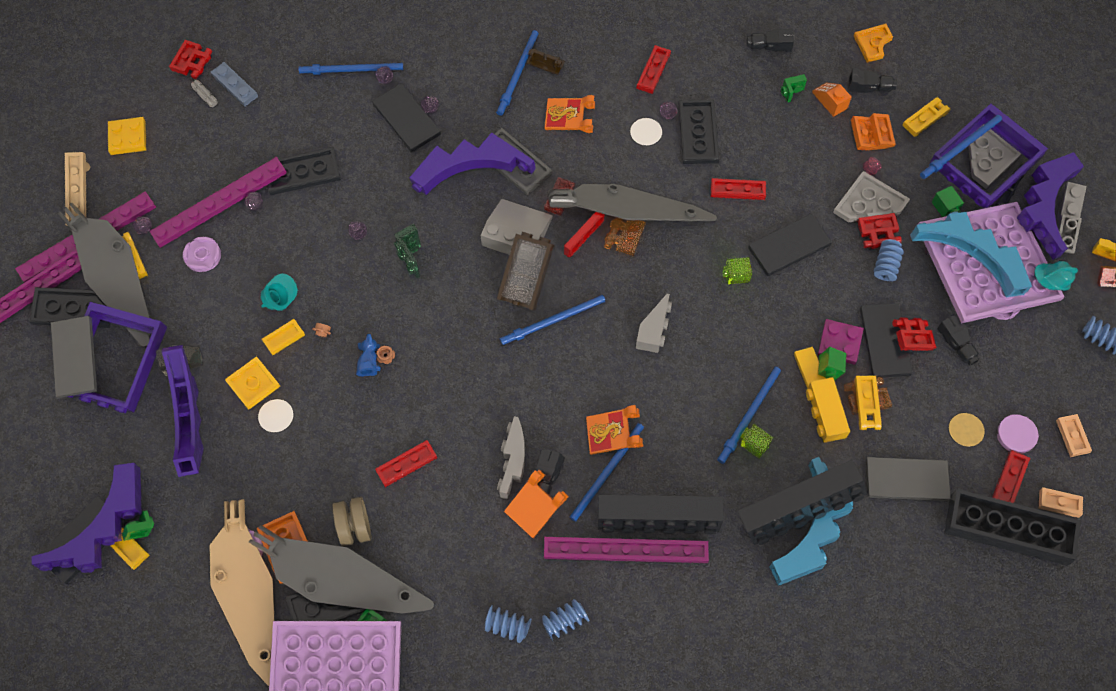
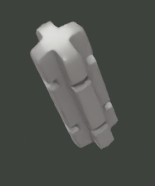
[191,80,218,107]

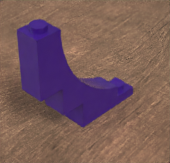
[410,133,536,195]

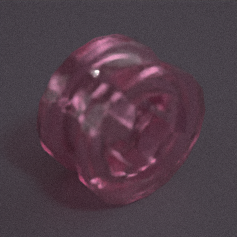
[863,157,882,175]

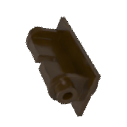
[526,48,565,75]

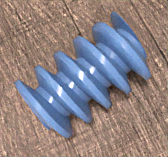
[874,239,904,281]
[1081,316,1116,355]
[542,599,589,641]
[485,605,532,643]

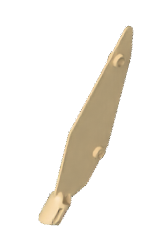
[210,499,274,686]

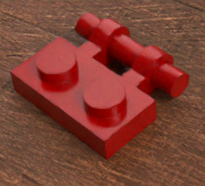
[169,40,212,79]
[857,213,902,249]
[892,317,936,351]

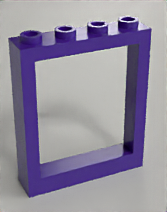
[930,104,1048,209]
[68,302,167,414]

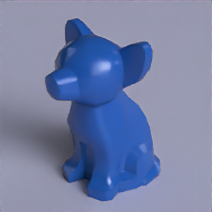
[356,334,381,377]

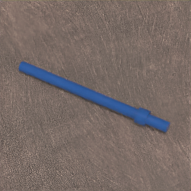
[496,30,539,116]
[299,63,404,75]
[920,115,1002,179]
[499,295,605,345]
[717,367,781,464]
[570,423,644,522]

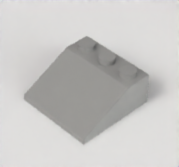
[481,199,553,263]

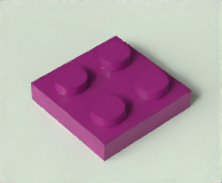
[817,319,864,365]

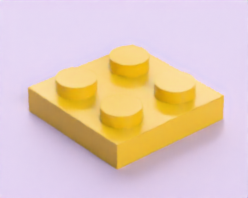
[108,117,146,155]
[225,356,280,410]

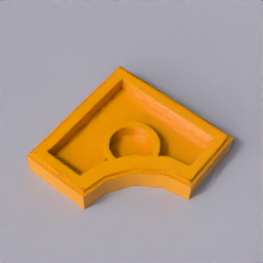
[854,24,893,63]

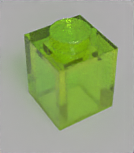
[723,257,752,284]
[741,424,774,459]

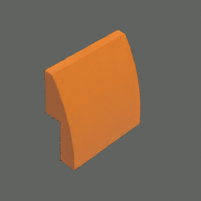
[851,113,896,150]

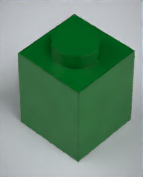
[932,186,964,217]
[818,347,847,381]

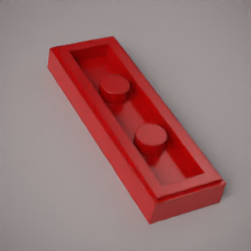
[636,45,671,94]
[711,178,766,200]
[564,212,604,258]
[375,440,437,487]
[992,450,1030,503]

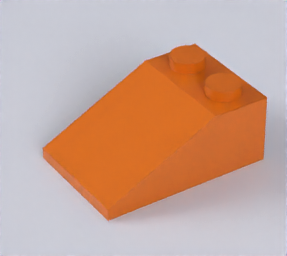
[257,511,308,584]

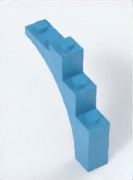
[910,212,1032,298]
[770,457,853,586]

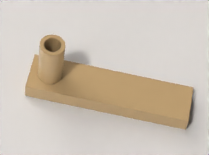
[65,152,90,226]

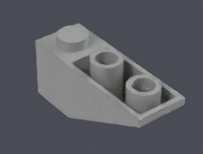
[636,294,672,353]

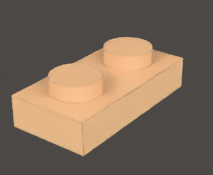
[1056,414,1092,457]
[1039,487,1083,518]

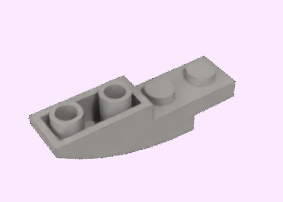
[1056,182,1087,254]
[497,416,525,499]

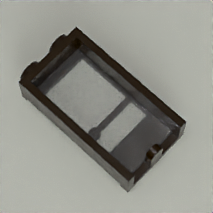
[497,232,555,310]

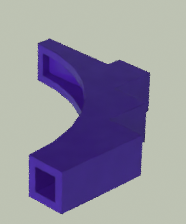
[1016,152,1084,260]
[162,345,204,477]
[32,463,142,573]

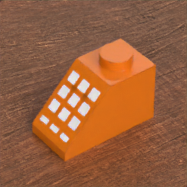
[812,82,851,117]

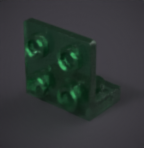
[394,224,421,279]

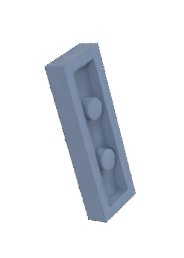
[211,62,258,107]

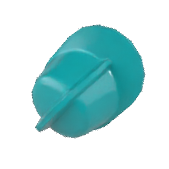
[1034,261,1078,291]
[261,274,298,311]

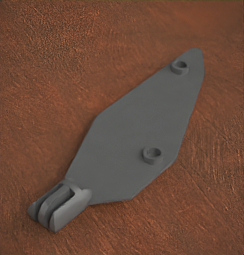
[547,184,717,221]
[58,203,150,347]
[249,524,434,614]

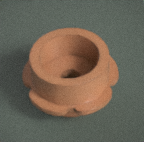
[313,323,331,338]
[376,346,395,364]

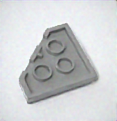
[968,126,1022,189]
[833,171,910,222]

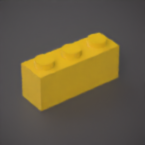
[806,377,850,443]

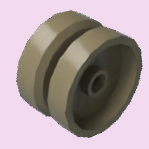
[333,496,371,547]

